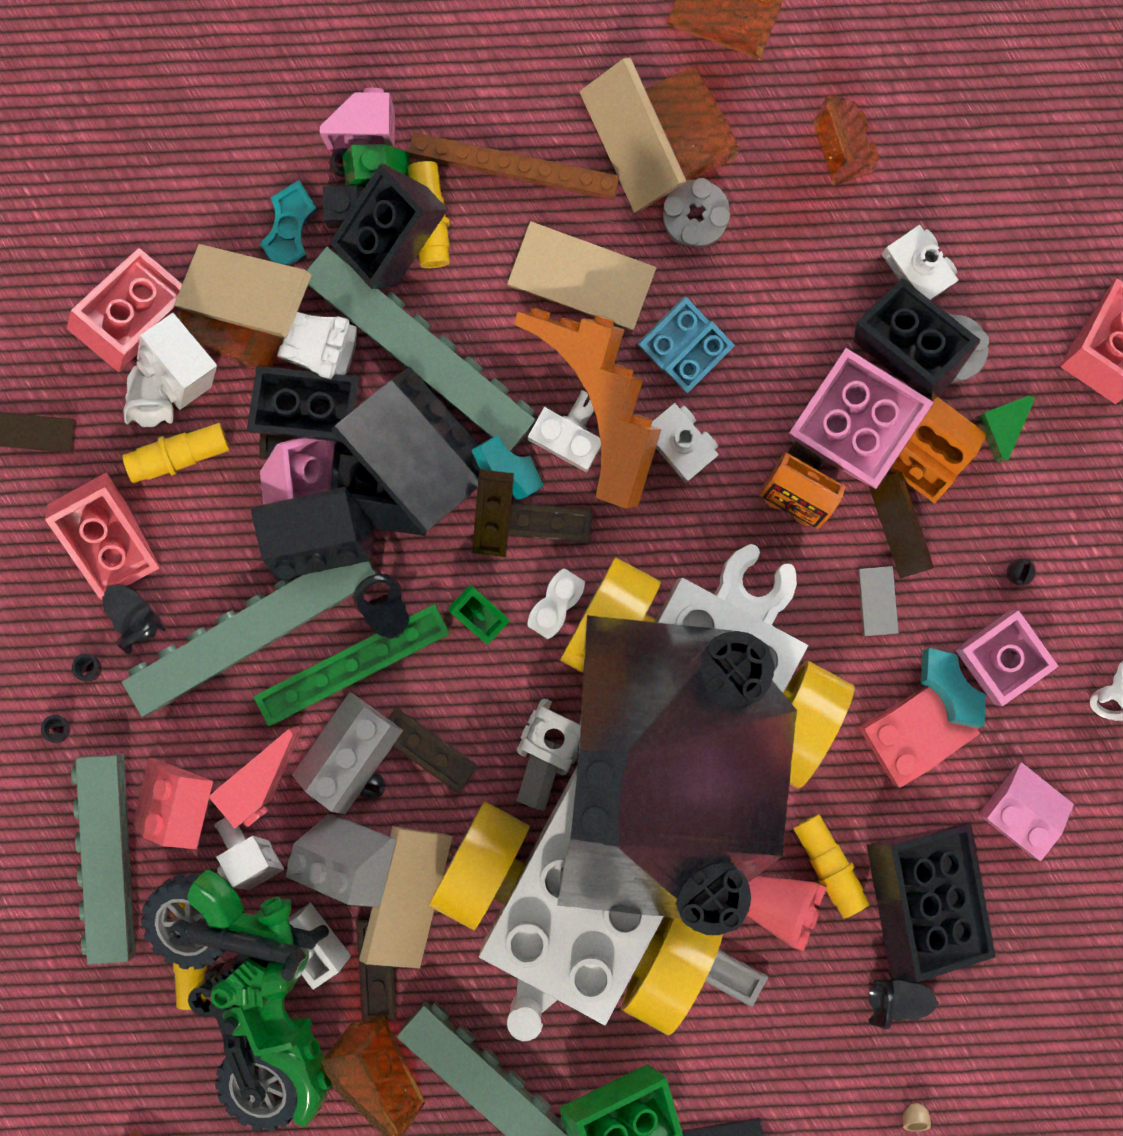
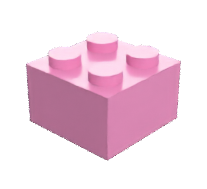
[955,610,1059,706]

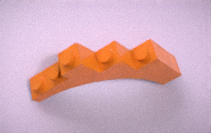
[514,307,662,509]

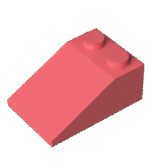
[67,248,182,372]
[1060,278,1123,405]
[45,472,159,600]
[858,686,980,788]
[209,725,302,828]
[133,758,213,849]

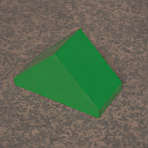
[977,396,1035,463]
[447,584,511,645]

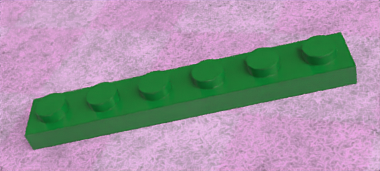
[253,604,451,727]

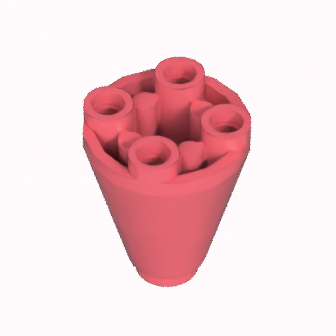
[746,876,827,952]

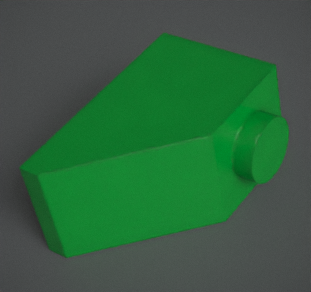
[342,144,411,187]

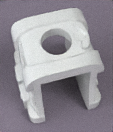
[277,312,357,379]
[517,699,581,775]

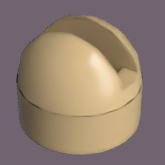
[903,1103,931,1132]

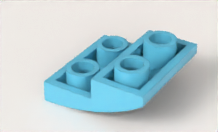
[637,297,735,393]

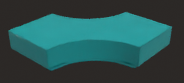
[260,180,318,266]
[471,435,544,500]
[921,648,986,729]

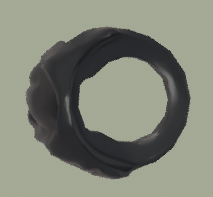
[352,574,410,639]
[102,584,166,654]
[868,979,939,1030]

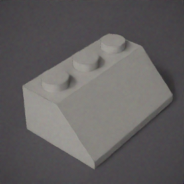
[292,692,403,814]
[286,814,396,907]

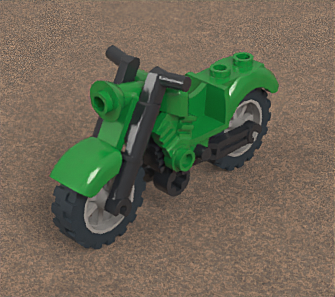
[141,869,334,1131]

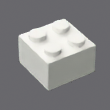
[136,313,217,410]

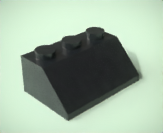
[330,164,448,289]
[854,278,981,401]
[247,366,362,442]
[328,444,426,536]
[251,487,374,580]

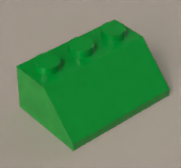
[559,1064,683,1136]

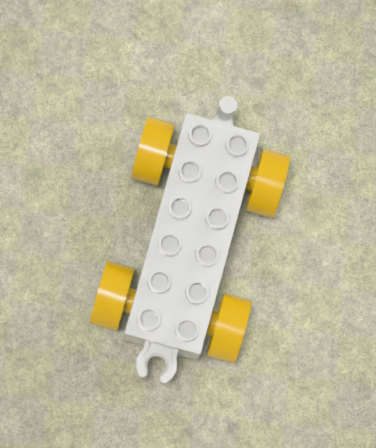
[428,544,855,1041]

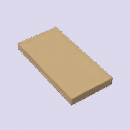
[579,58,687,213]
[507,221,657,332]
[174,244,312,338]
[359,826,452,969]

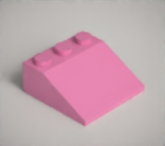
[789,348,934,489]

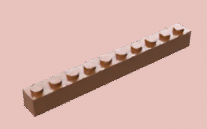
[409,132,619,201]

